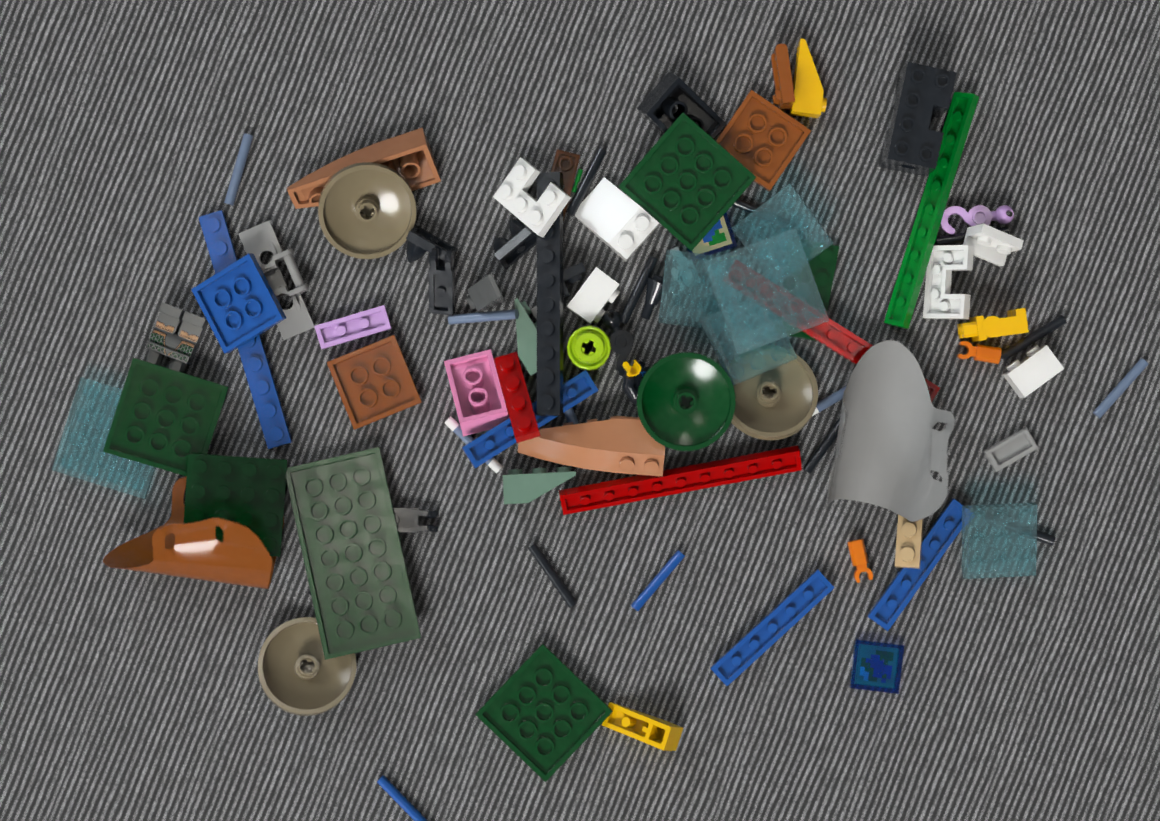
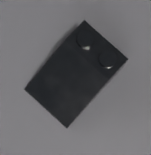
[637,72,727,139]

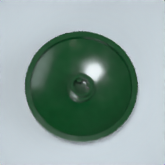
[636,352,736,451]

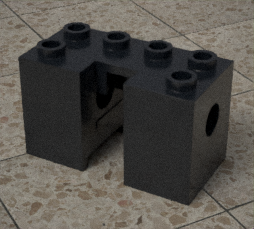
[879,62,957,177]

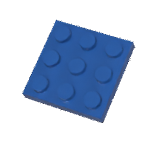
[191,253,287,354]

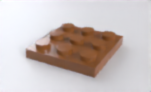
[716,90,811,192]
[327,335,422,430]

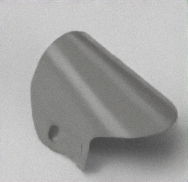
[827,340,955,522]

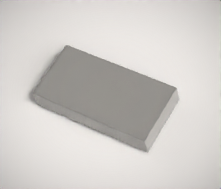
[983,427,1038,472]

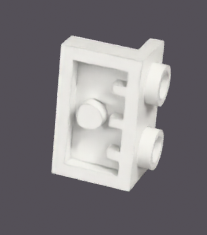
[963,223,1024,266]

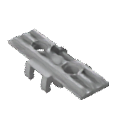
[238,220,315,341]

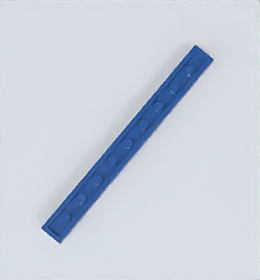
[198,210,293,449]

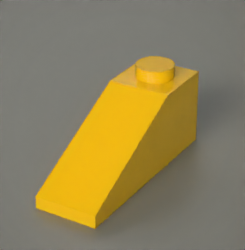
[789,39,827,118]
[602,702,683,751]

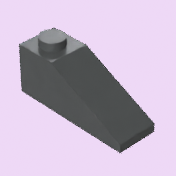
[466,273,505,312]

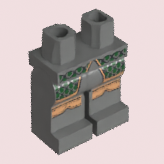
[146,302,209,373]

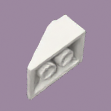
[575,178,659,262]

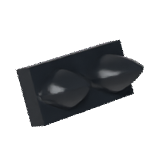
[493,219,537,270]
[406,225,458,267]

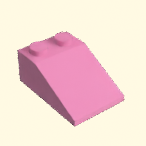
[444,349,509,437]

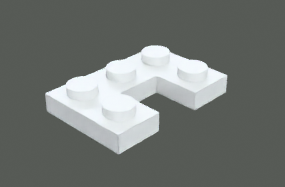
[493,157,571,237]
[923,245,974,319]

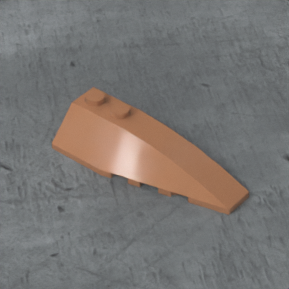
[287,127,441,209]
[518,416,665,477]

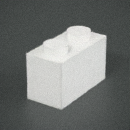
[567,267,620,325]
[1003,345,1064,398]

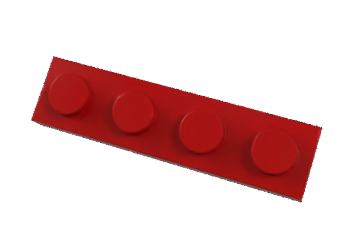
[493,351,541,443]

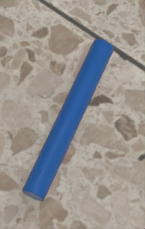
[631,550,685,611]
[377,775,428,821]

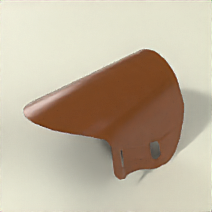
[103,476,284,589]

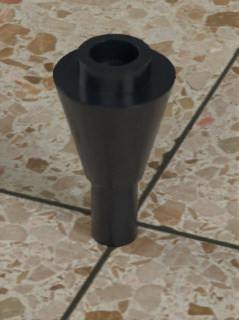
[641,274,670,320]

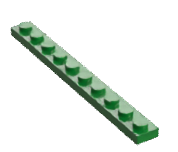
[884,92,979,329]

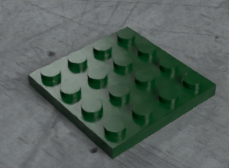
[618,113,756,251]
[103,358,228,477]
[183,453,287,557]
[475,643,613,782]

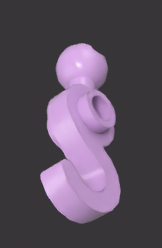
[941,205,1014,235]

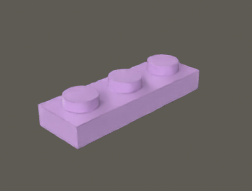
[314,305,392,349]

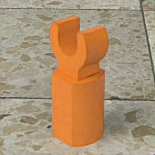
[957,341,1002,364]
[847,539,873,583]

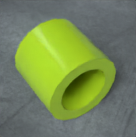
[567,326,611,371]

